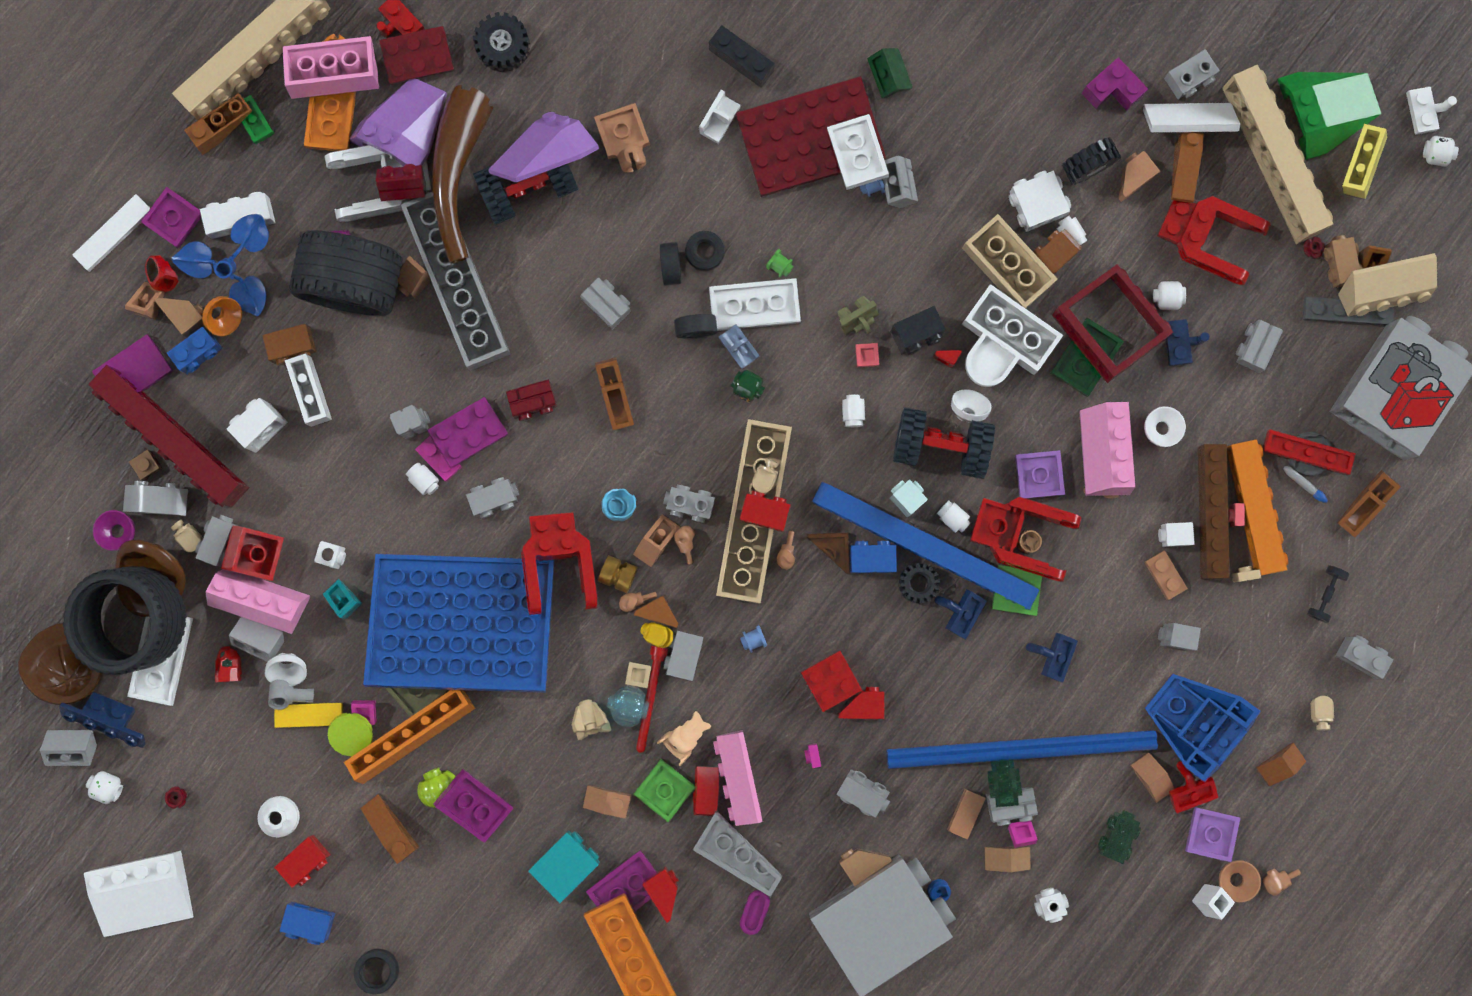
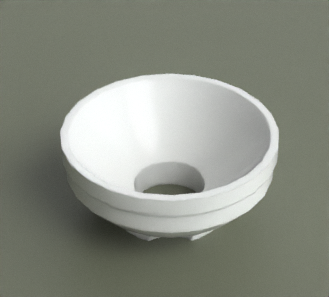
[951,390,992,423]
[1144,407,1186,447]
[265,653,307,686]
[258,796,300,838]

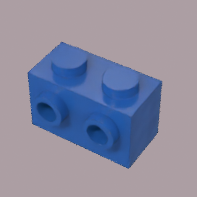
[167,327,222,374]
[850,541,897,573]
[280,902,335,945]

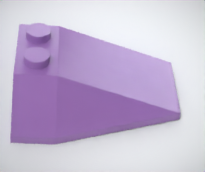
[349,78,447,166]
[489,112,599,182]

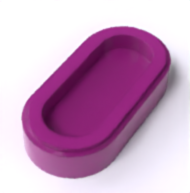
[740,890,770,935]

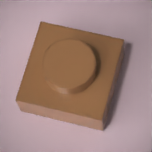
[129,449,162,481]

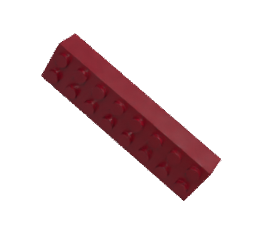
[88,365,250,507]

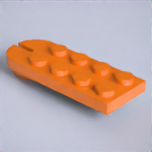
[304,34,356,151]

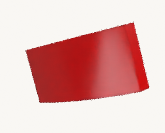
[693,766,719,816]

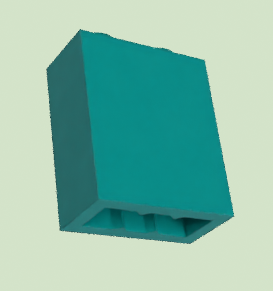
[528,830,600,903]

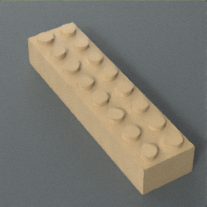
[172,0,331,120]
[1222,64,1333,244]
[716,419,792,604]

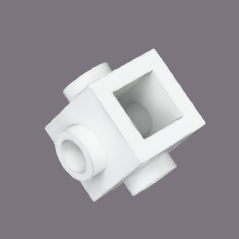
[1034,888,1069,923]

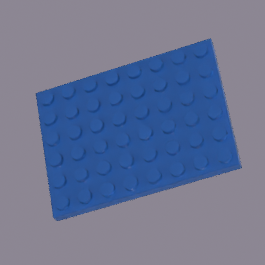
[363,554,554,693]

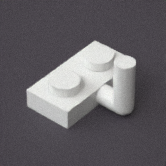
[1406,87,1457,135]

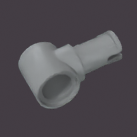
[268,680,314,710]

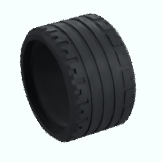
[288,230,403,317]
[63,566,187,675]

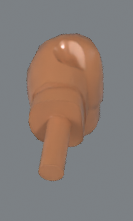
[675,526,695,564]
[777,531,795,570]
[619,592,657,612]
[1263,869,1301,896]

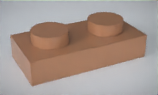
[1144,550,1188,600]

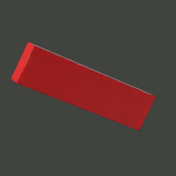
[1263,429,1356,475]

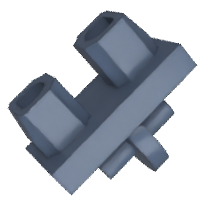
[718,324,760,369]

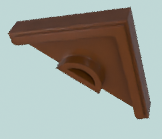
[807,532,850,574]

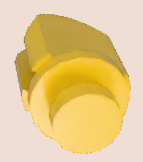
[640,622,673,648]

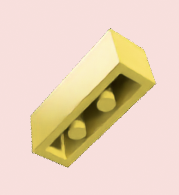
[1342,124,1387,199]

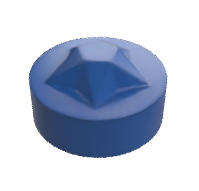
[927,879,951,901]

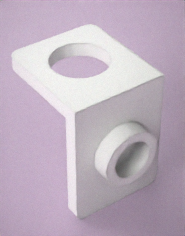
[314,541,346,569]

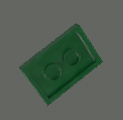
[1050,318,1124,397]

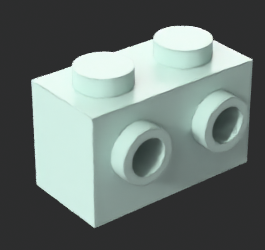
[890,480,928,517]

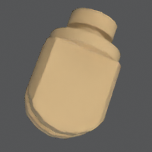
[752,458,779,493]
[171,520,203,552]
[1310,696,1334,731]

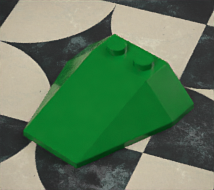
[1277,72,1382,161]

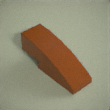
[595,357,634,430]
[1337,470,1401,537]

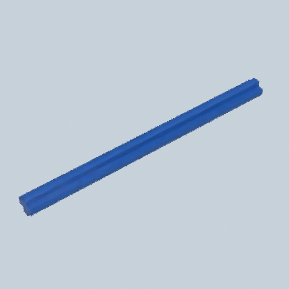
[886,730,1158,769]

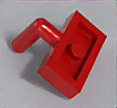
[377,0,424,37]
[1169,761,1218,813]

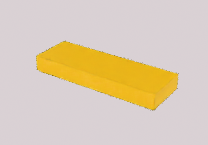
[274,703,343,728]

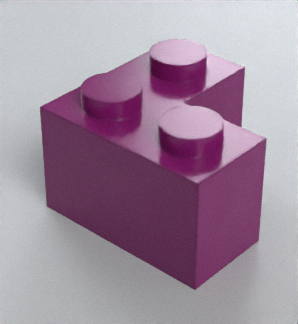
[1081,57,1148,111]

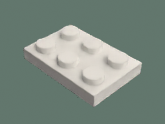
[827,114,889,190]

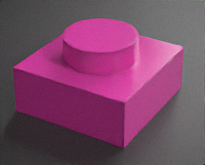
[351,700,377,725]
[804,743,821,768]
[1008,820,1038,848]

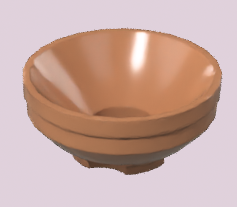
[1218,860,1261,902]

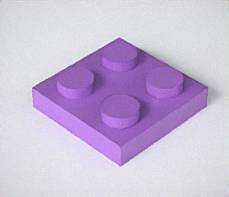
[1015,450,1065,499]
[1185,807,1240,862]

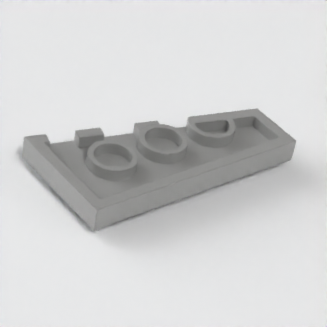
[693,811,782,896]

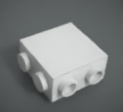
[1009,171,1071,232]

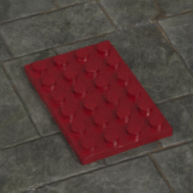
[736,76,886,197]

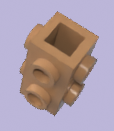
[1324,235,1363,288]

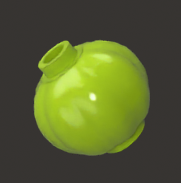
[417,767,456,808]

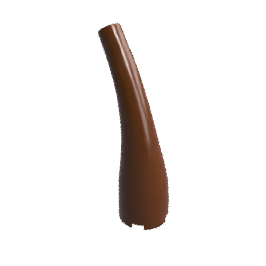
[433,85,493,264]

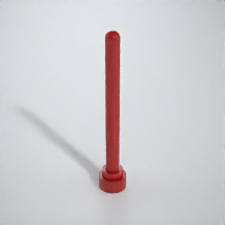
[636,645,669,753]

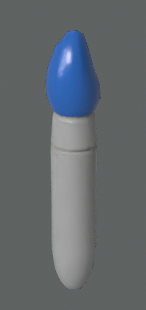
[1283,466,1328,503]

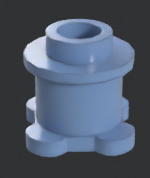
[859,179,885,197]
[740,625,767,653]

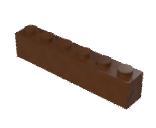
[1198,444,1230,579]

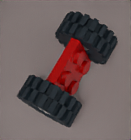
[473,163,579,225]
[893,407,995,479]

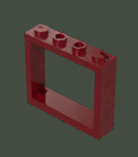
[1052,264,1173,383]

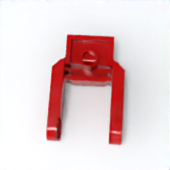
[1157,196,1271,285]
[970,497,1082,582]
[521,513,597,615]

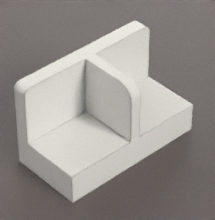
[699,90,740,144]

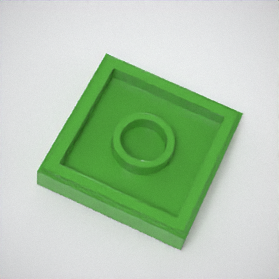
[992,565,1042,616]
[633,759,695,822]

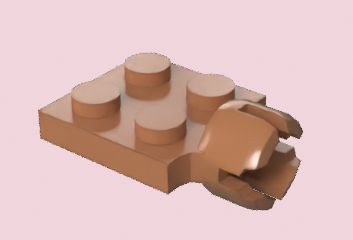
[594,103,650,173]

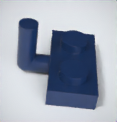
[1165,319,1210,366]
[935,589,987,640]
[1026,633,1078,683]

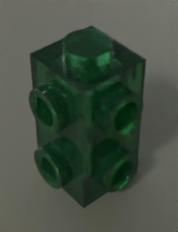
[987,760,1022,807]
[1097,810,1141,864]

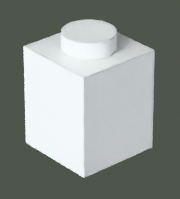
[1158,522,1194,547]
[1192,884,1235,920]

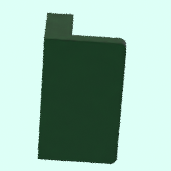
[867,48,913,98]

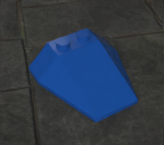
[1145,674,1261,782]

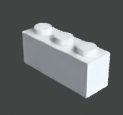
[200,192,275,239]
[285,354,332,427]

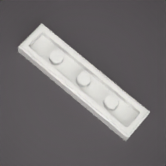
[73,194,150,272]

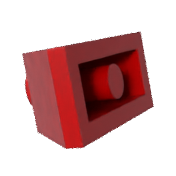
[838,687,884,719]
[642,867,679,923]

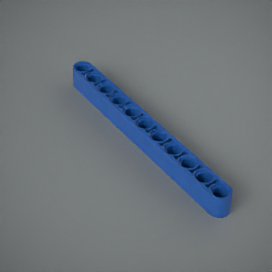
[812,482,1040,610]

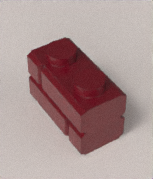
[376,164,426,201]
[506,379,557,421]

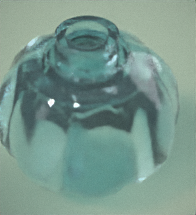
[607,686,650,727]

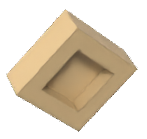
[1232,566,1261,582]
[625,662,652,688]

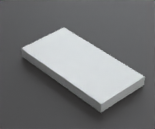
[1143,103,1240,133]
[709,278,801,331]
[127,617,193,706]

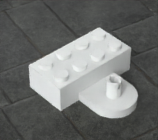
[962,284,1063,387]

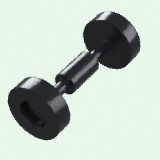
[1307,565,1349,623]

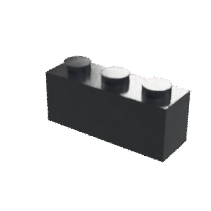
[709,25,775,88]

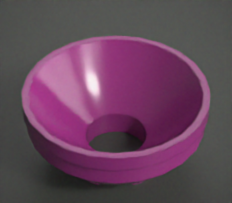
[93,510,135,551]

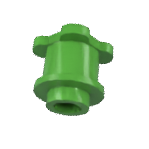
[766,249,794,278]

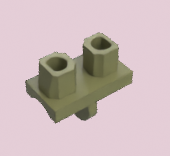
[837,296,879,335]

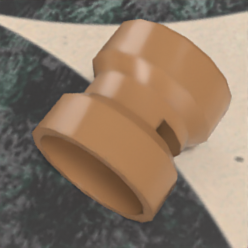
[1017,530,1042,554]

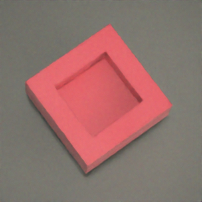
[855,343,879,368]
[1228,503,1244,527]

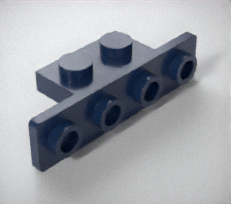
[59,692,145,748]

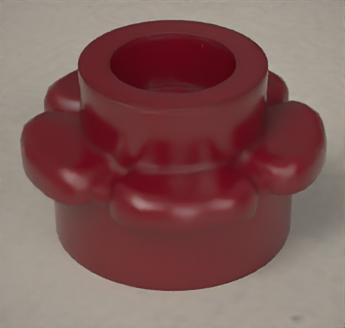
[1304,237,1326,258]
[165,786,187,809]

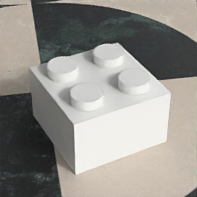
[227,398,288,453]

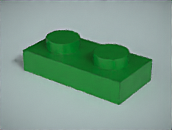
[242,95,275,144]

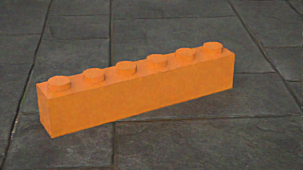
[1227,440,1289,576]
[344,690,476,784]

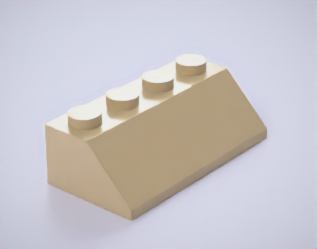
[962,214,1058,309]
[1338,253,1437,317]

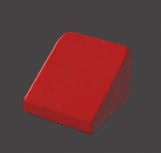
[933,350,962,368]

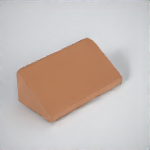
[947,789,986,839]

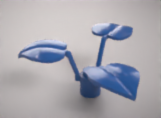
[171,214,269,316]

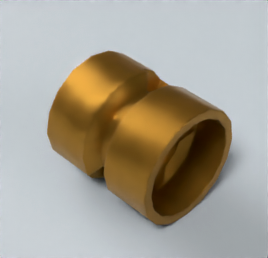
[598,555,638,593]

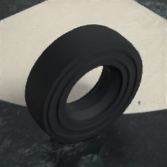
[685,231,725,271]

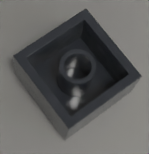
[890,305,946,356]

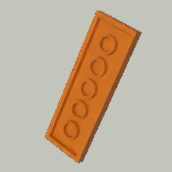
[584,893,677,996]

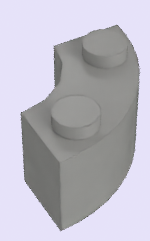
[123,481,188,516]

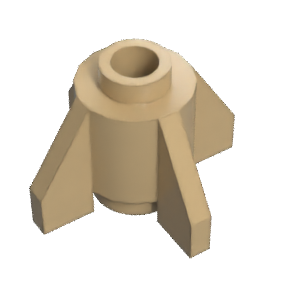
[572,700,611,740]

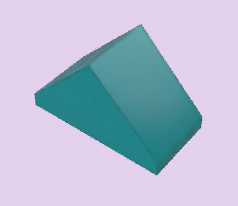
[323,579,363,619]

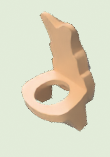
[657,711,711,766]

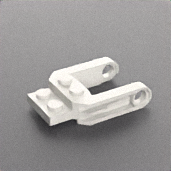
[325,145,432,222]

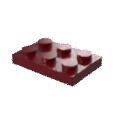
[379,26,454,84]

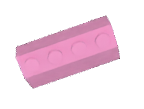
[283,36,379,99]
[1080,402,1135,496]
[206,569,310,634]
[713,730,763,826]

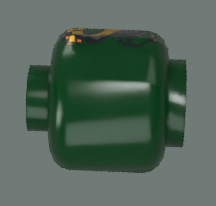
[731,370,765,402]

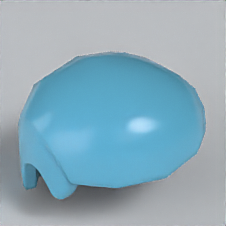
[601,489,636,522]

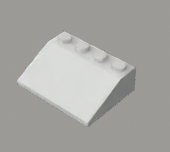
[84,851,194,937]

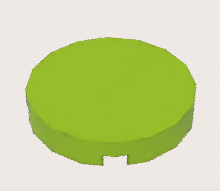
[327,713,373,757]

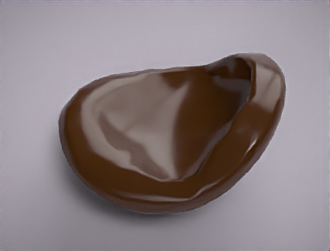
[115,540,186,617]
[18,623,102,705]

